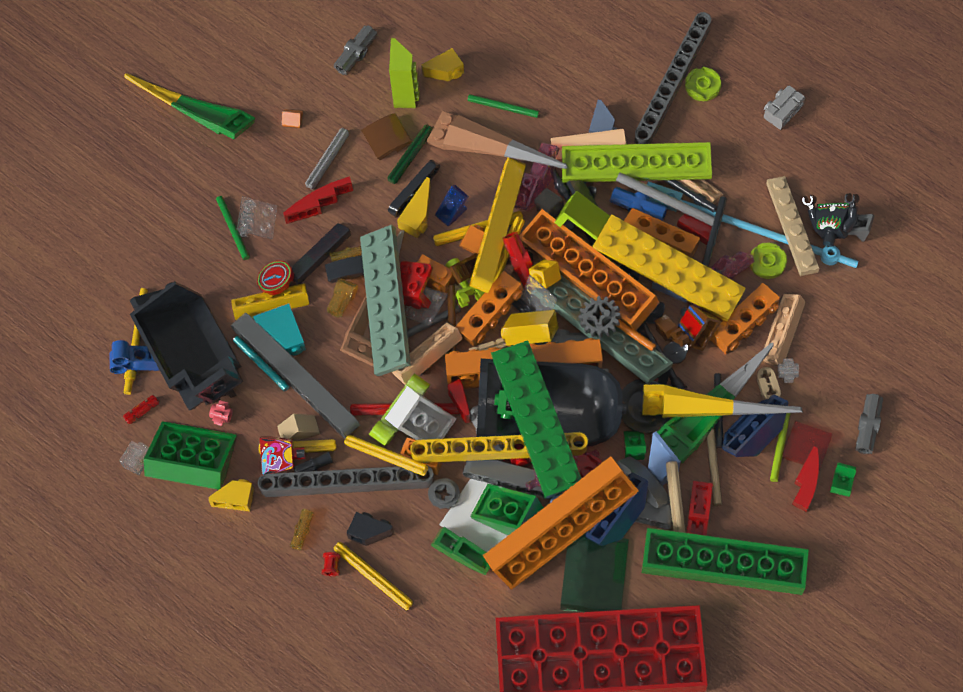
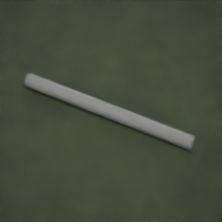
[616,172,715,226]

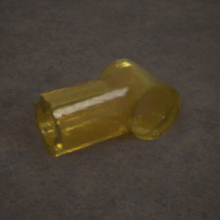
[327,278,358,318]

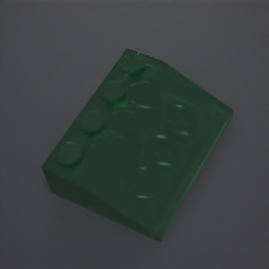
[560,533,629,612]

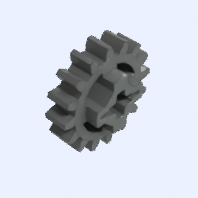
[578,296,621,338]

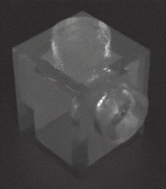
[119,441,149,475]

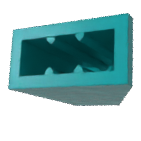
[253,304,306,356]

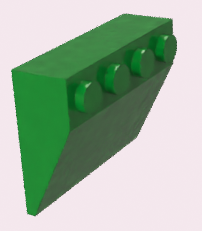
[144,421,237,490]

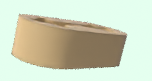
[757,367,781,400]

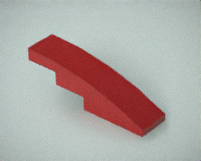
[283,176,353,224]
[686,481,713,536]

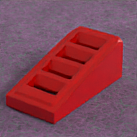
[447,379,470,424]

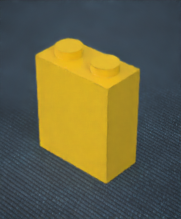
[501,310,558,346]

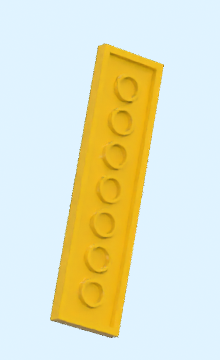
[593,214,746,322]

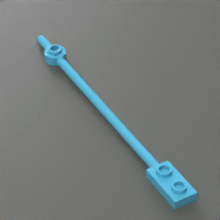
[647,181,859,268]

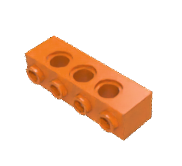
[624,208,700,258]
[455,271,523,347]
[710,283,780,354]

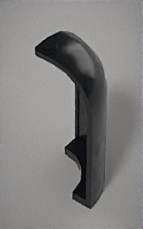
[476,358,626,447]

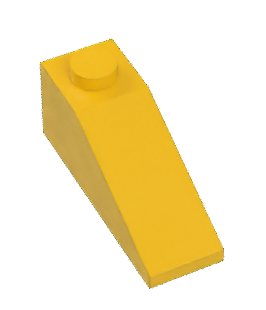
[397,177,431,238]

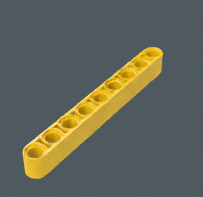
[469,157,526,293]
[410,432,588,463]

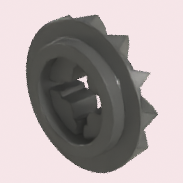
[428,478,460,509]

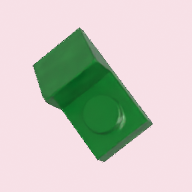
[623,431,646,460]

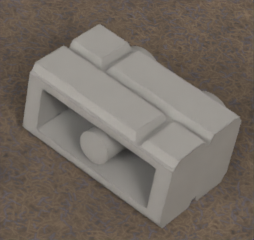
[764,86,805,129]

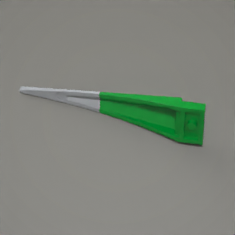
[657,343,774,464]

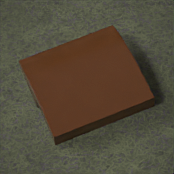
[361,113,412,160]

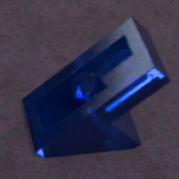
[435,185,469,226]

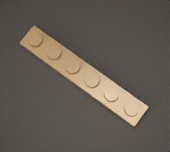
[766,176,819,276]

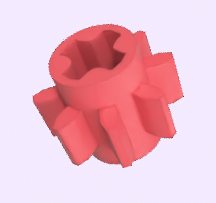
[209,400,233,426]

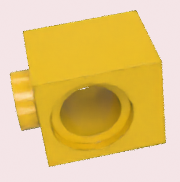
[529,259,561,289]

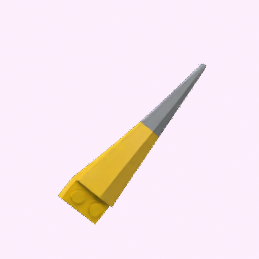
[642,385,803,418]

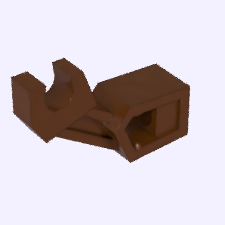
[655,314,689,347]

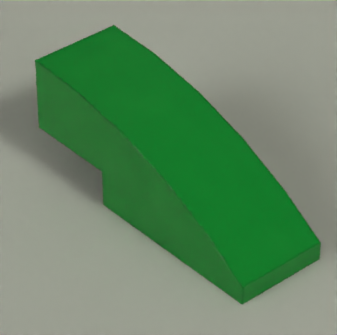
[431,527,490,575]

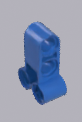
[109,340,159,374]

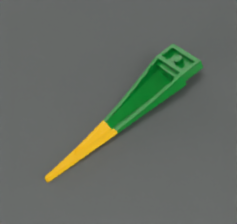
[125,73,255,140]

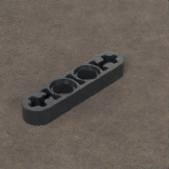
[388,159,440,217]

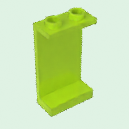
[554,191,612,261]

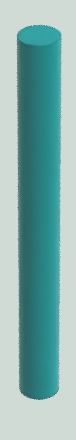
[233,336,290,391]

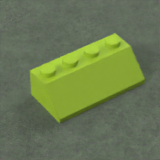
[389,38,420,108]

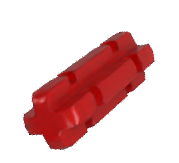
[123,395,159,424]

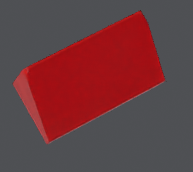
[677,214,719,245]

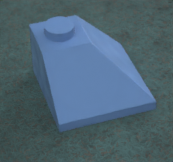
[648,432,680,486]

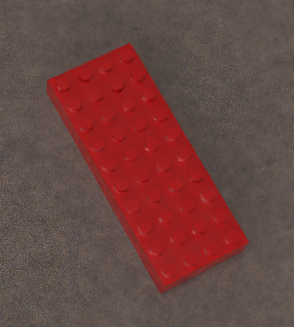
[495,605,708,692]

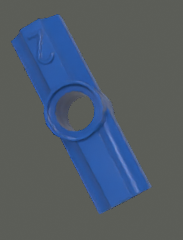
[610,186,668,221]

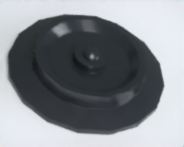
[621,379,671,434]

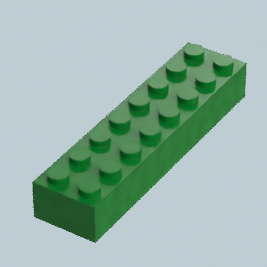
[641,528,809,595]

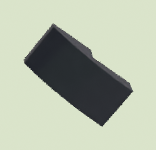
[325,256,364,284]

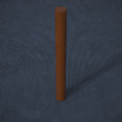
[448,285,456,354]

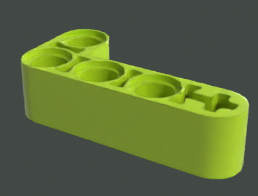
[369,373,431,446]

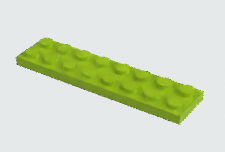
[562,142,712,183]

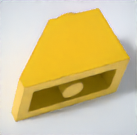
[421,48,464,81]
[209,479,254,512]

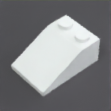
[385,386,456,440]

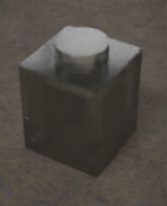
[534,188,564,219]

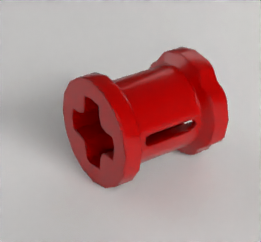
[321,552,341,577]

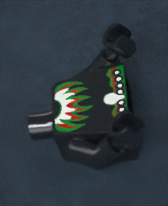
[802,193,860,247]

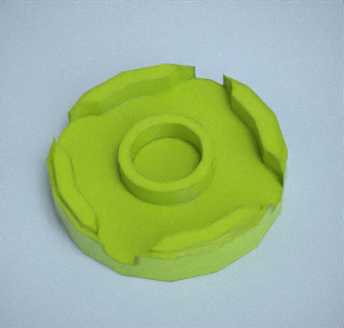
[685,67,721,101]
[749,242,787,279]

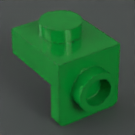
[494,390,513,419]
[830,463,857,497]

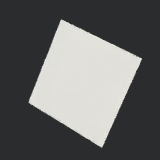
[439,479,508,552]

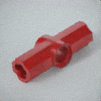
[503,232,535,290]

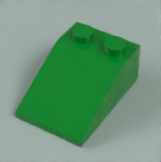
[470,484,544,535]

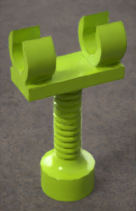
[445,258,485,307]

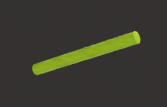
[770,413,791,482]

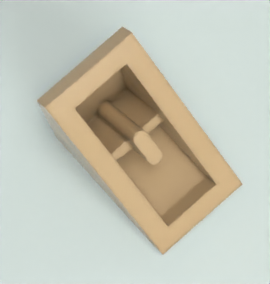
[277,414,320,441]

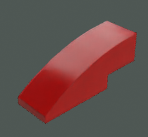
[792,446,819,512]

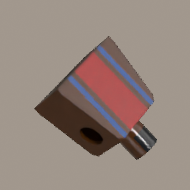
[678,305,722,351]

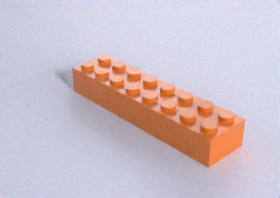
[519,209,660,331]
[445,338,603,389]
[483,456,639,590]

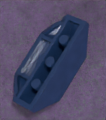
[722,395,789,457]
[586,472,648,546]

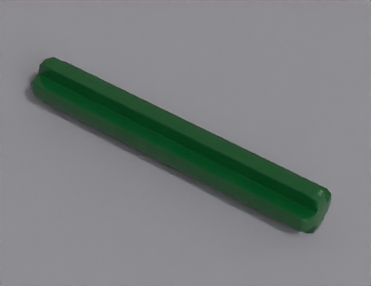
[387,124,433,184]

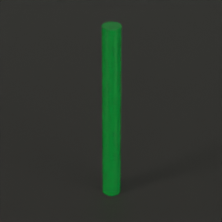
[467,94,539,118]
[216,196,250,260]

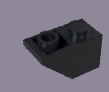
[347,512,394,546]

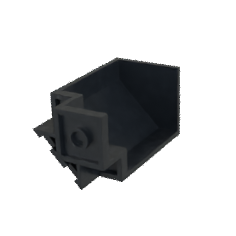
[129,281,243,411]

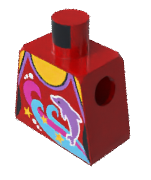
[260,436,306,475]

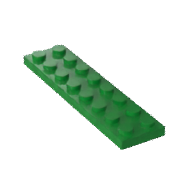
[491,340,582,499]

